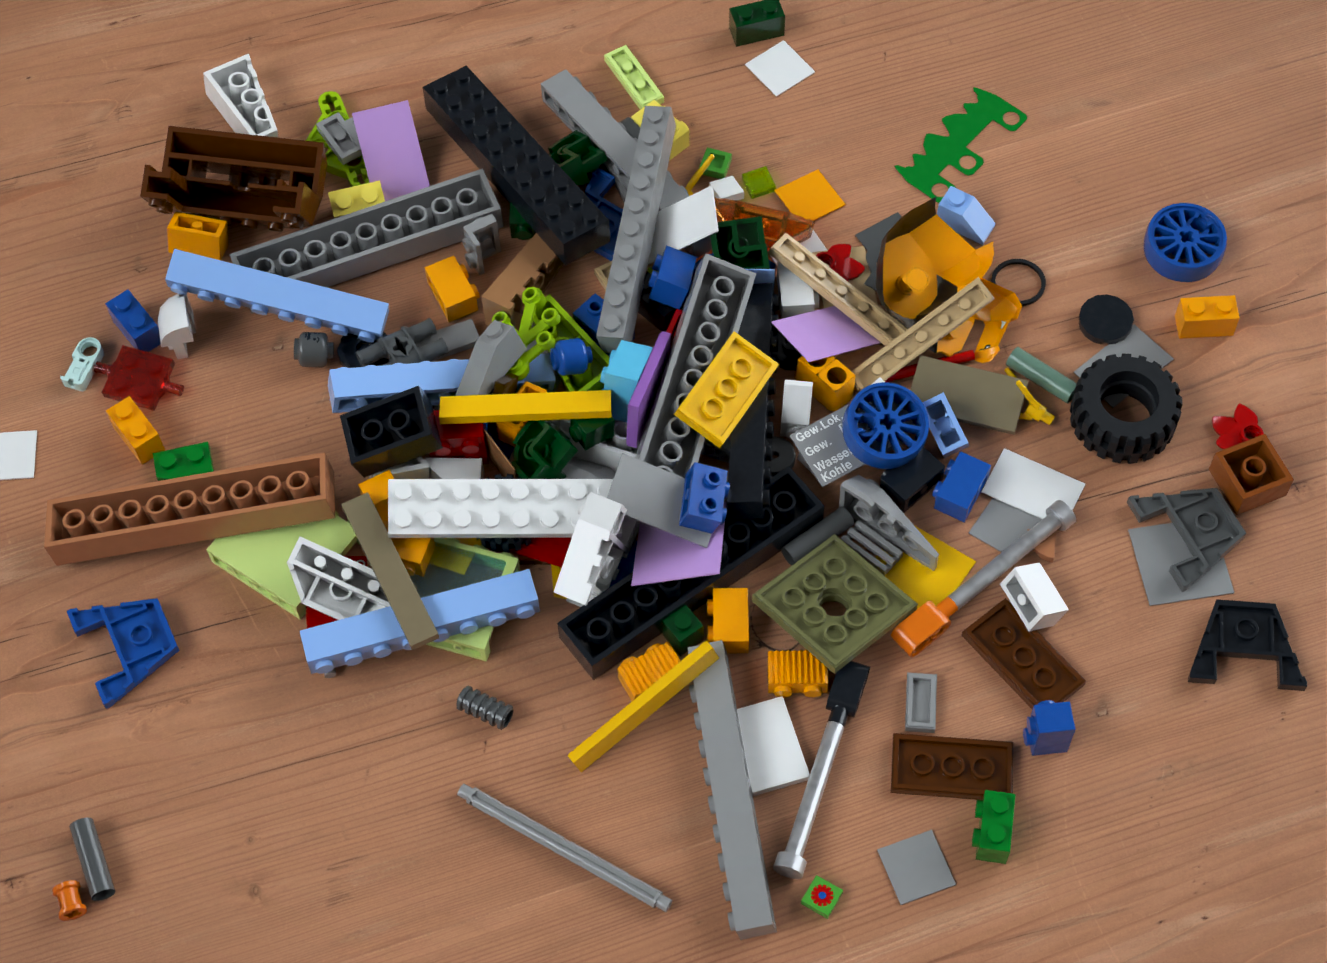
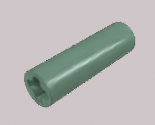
[1006,347,1077,404]

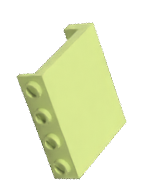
[206,511,360,620]

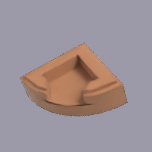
[1027,529,1056,563]

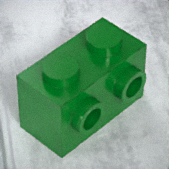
[972,790,1016,864]

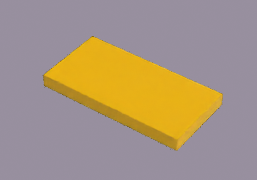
[674,331,779,448]

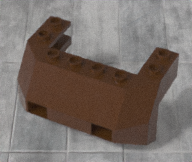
[140,126,327,232]

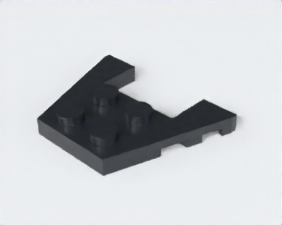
[1188,599,1307,691]

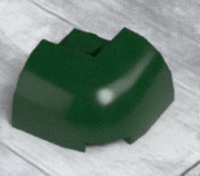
[548,130,608,185]
[710,216,770,269]
[511,420,578,479]

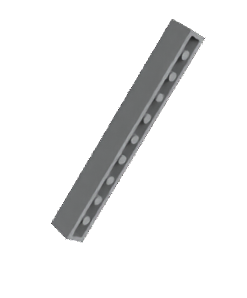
[540,69,712,259]
[596,106,676,353]
[687,640,777,940]

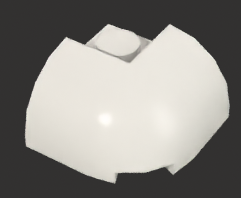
[158,294,196,359]

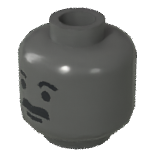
[294,332,334,368]

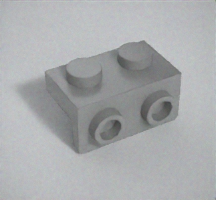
[462,214,501,275]

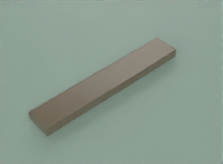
[341,492,439,650]

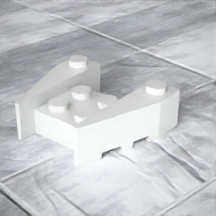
[554,492,640,607]

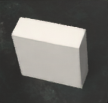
[709,176,744,205]

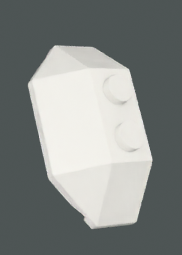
[287,537,390,620]

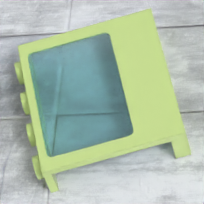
[410,538,520,661]

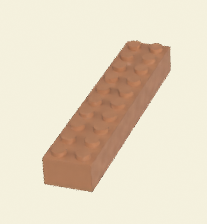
[44,452,335,566]

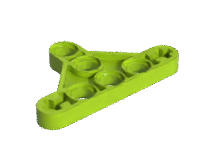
[305,91,369,187]

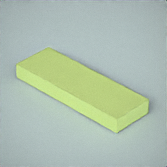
[604,45,664,110]

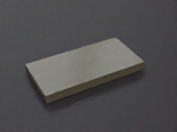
[911,355,1029,435]

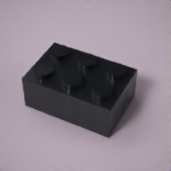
[340,386,443,478]

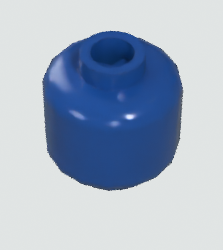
[550,338,593,376]

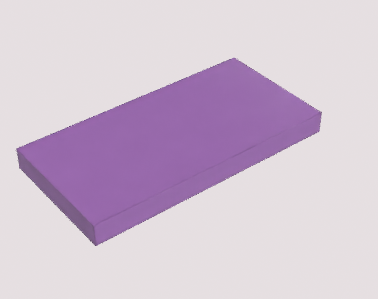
[626,331,671,448]

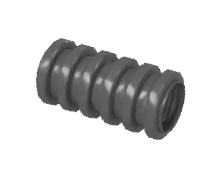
[456,685,513,730]

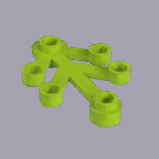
[492,287,561,381]

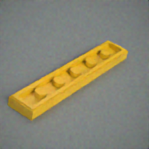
[439,390,612,424]
[568,641,719,773]

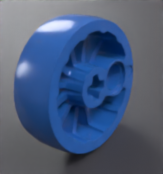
[1143,203,1227,282]
[842,382,929,469]

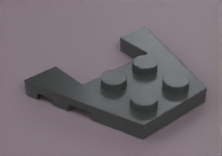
[1127,488,1246,592]

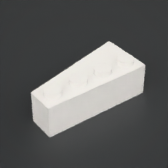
[203,54,278,138]

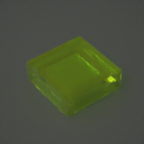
[742,166,776,199]

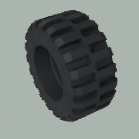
[1070,353,1183,464]

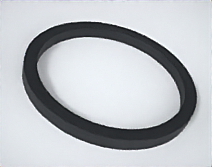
[991,259,1046,306]

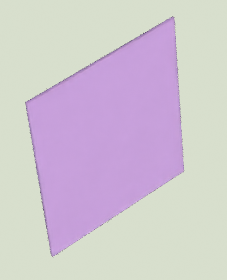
[631,502,727,586]

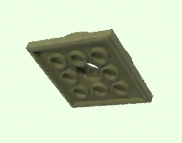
[752,534,918,674]

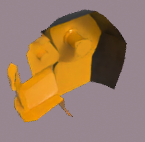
[876,197,1022,363]

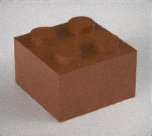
[1209,434,1294,515]

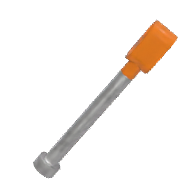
[890,500,1076,658]

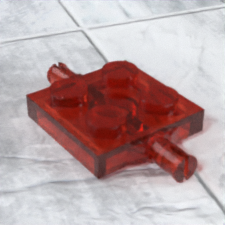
[94,345,184,411]

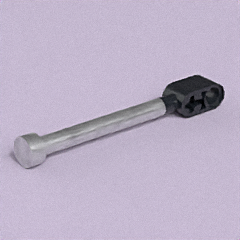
[773,661,870,879]

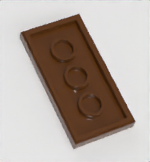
[961,598,1086,709]
[890,733,1013,800]

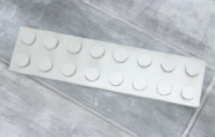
[388,479,623,538]

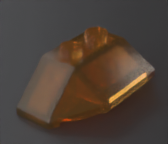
[714,197,815,255]

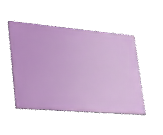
[352,100,430,201]
[771,306,881,362]

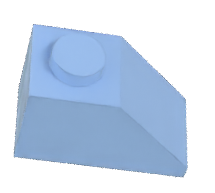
[937,186,995,245]

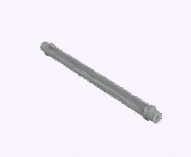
[457,784,673,912]

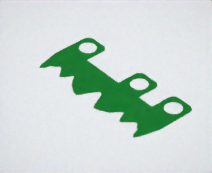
[895,87,1027,203]

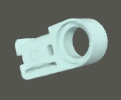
[60,337,104,391]

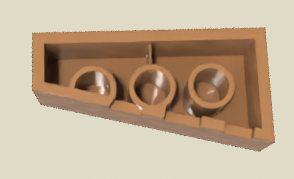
[481,233,564,331]

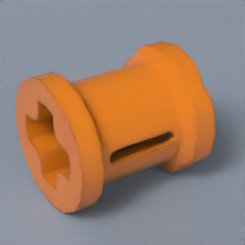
[52,880,87,921]

